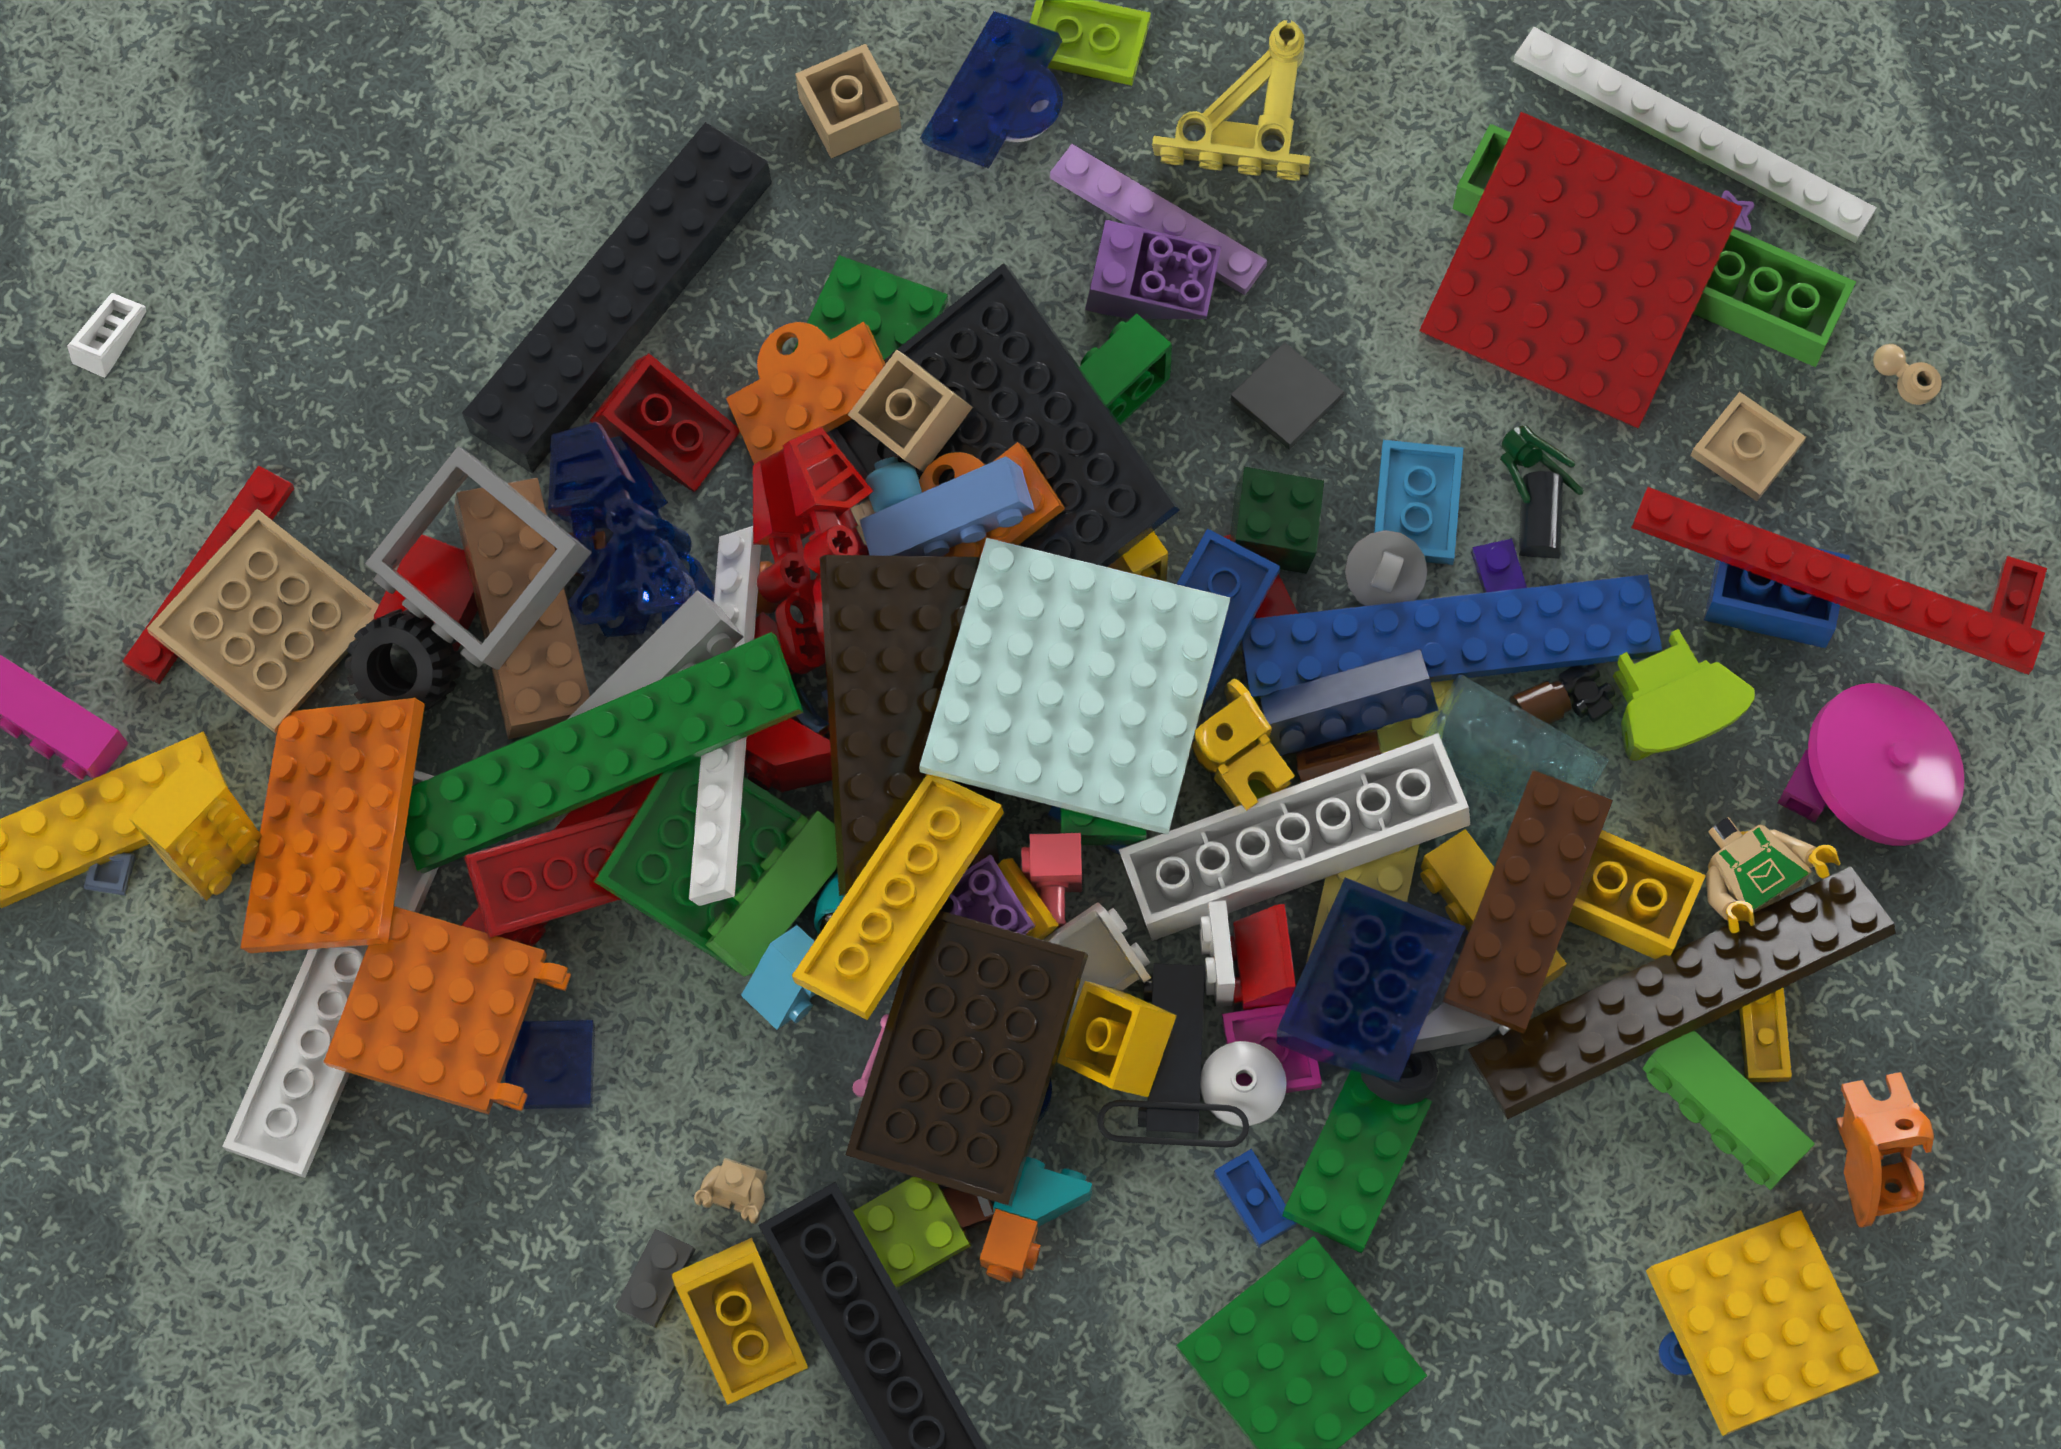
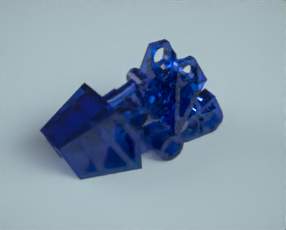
[548,422,715,637]

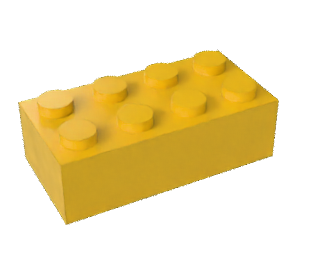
[129,755,262,901]
[1567,830,1706,959]

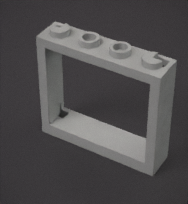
[365,446,592,670]

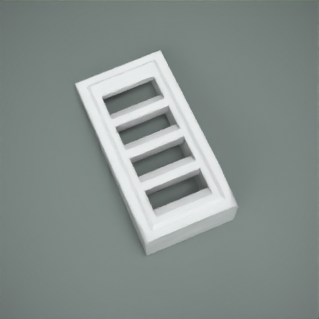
[67,293,146,378]

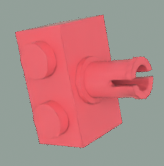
[1021,833,1082,929]

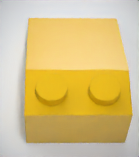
[671,1238,808,1405]

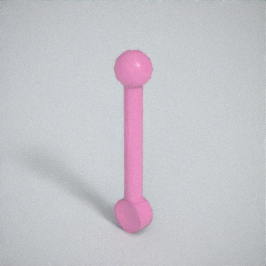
[852,1014,889,1097]

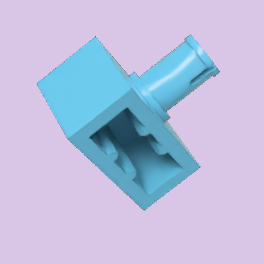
[741,925,816,1030]

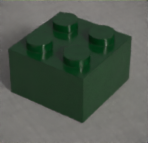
[1229,466,1324,574]

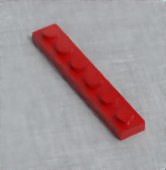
[122,465,295,684]

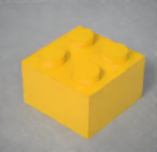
[1056,981,1177,1097]

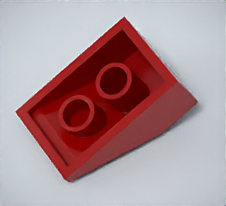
[589,353,740,492]

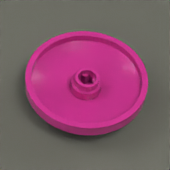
[1808,683,1964,846]

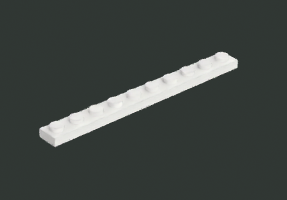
[1513,27,1877,243]
[689,526,761,906]

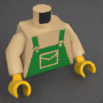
[1706,817,1841,933]

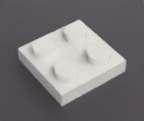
[1199,901,1235,1007]

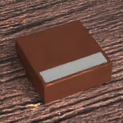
[942,1187,994,1230]

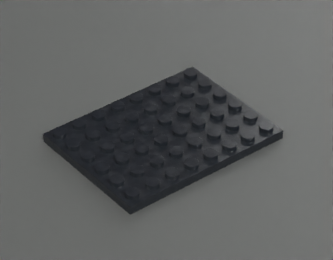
[830,263,1180,567]

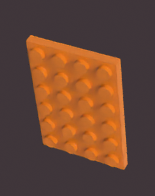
[240,698,425,953]

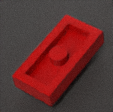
[1989,556,2047,627]

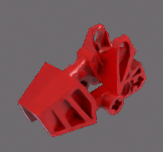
[753,426,873,675]

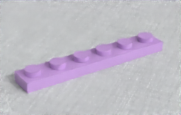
[1050,144,1267,295]

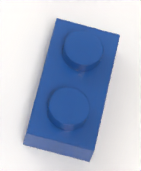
[1214,1149,1297,1248]

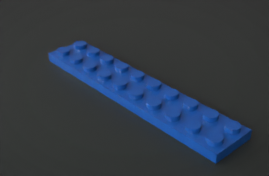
[1241,574,1662,702]

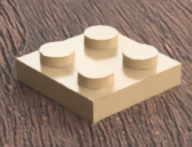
[1691,392,1806,501]

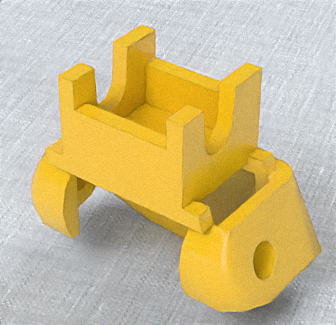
[1192,679,1295,811]

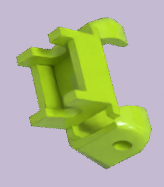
[1613,629,1755,761]

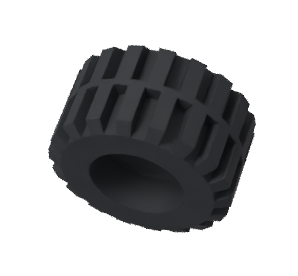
[345,609,461,712]

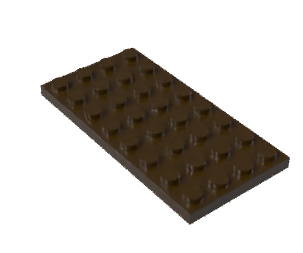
[820,555,999,896]

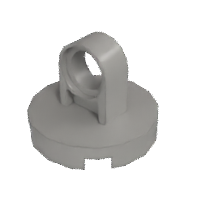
[1345,530,1427,606]

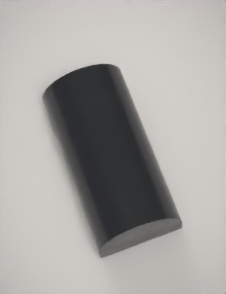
[1519,471,1563,559]

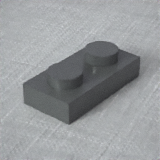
[615,1229,695,1328]

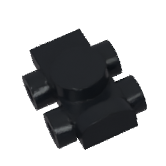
[1558,664,1615,722]

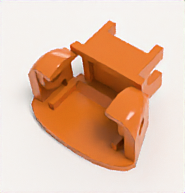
[1836,1072,1934,1228]

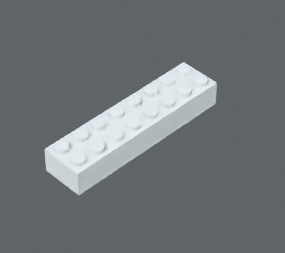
[1119,733,1470,941]

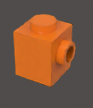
[980,1209,1041,1282]

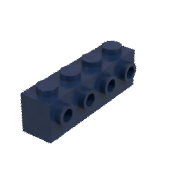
[1260,649,1438,756]

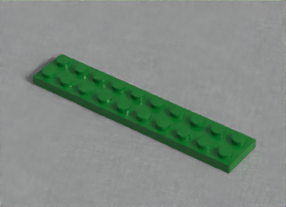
[405,632,804,874]

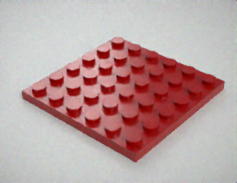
[1419,112,1743,429]

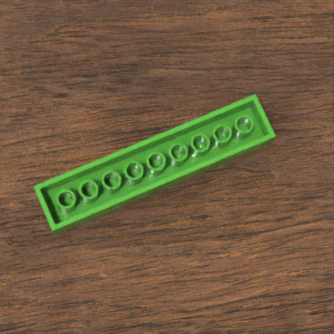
[1453,124,1856,367]

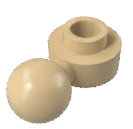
[1873,344,1942,405]

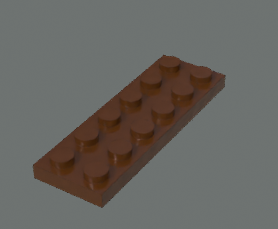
[1442,770,1613,1034]

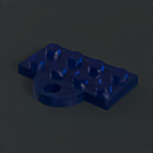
[920,11,1063,169]

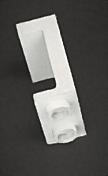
[1043,902,1151,1036]

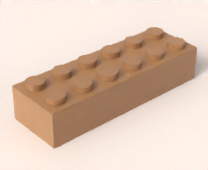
[454,478,590,739]

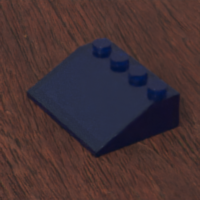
[1276,877,1465,1082]

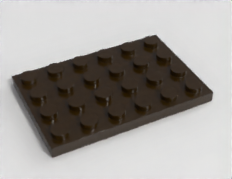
[845,911,1088,1207]

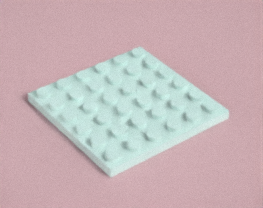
[919,538,1230,835]

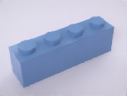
[860,456,1035,557]

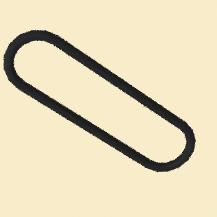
[1097,1100,1249,1148]

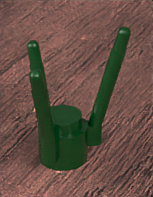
[1500,425,1584,504]

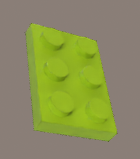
[1020,0,1151,86]

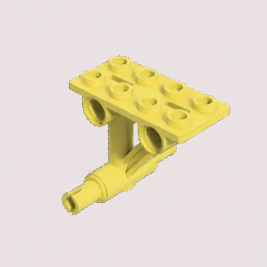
[1152,20,1310,181]

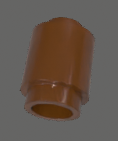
[1506,680,1572,734]

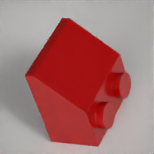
[745,718,832,792]
[1230,904,1296,1011]

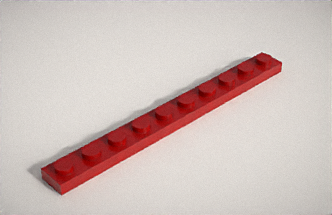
[1631,486,2045,675]

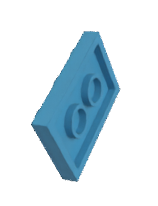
[1374,440,1464,565]

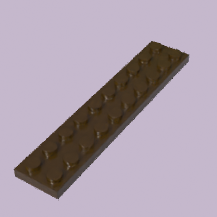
[1468,866,1896,1120]

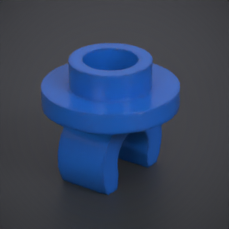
[1659,1331,1693,1376]

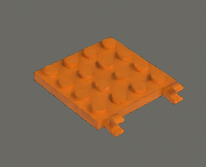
[324,906,571,1115]

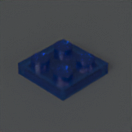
[505,1020,595,1109]

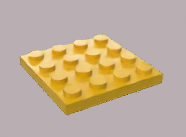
[1646,1210,1880,1436]

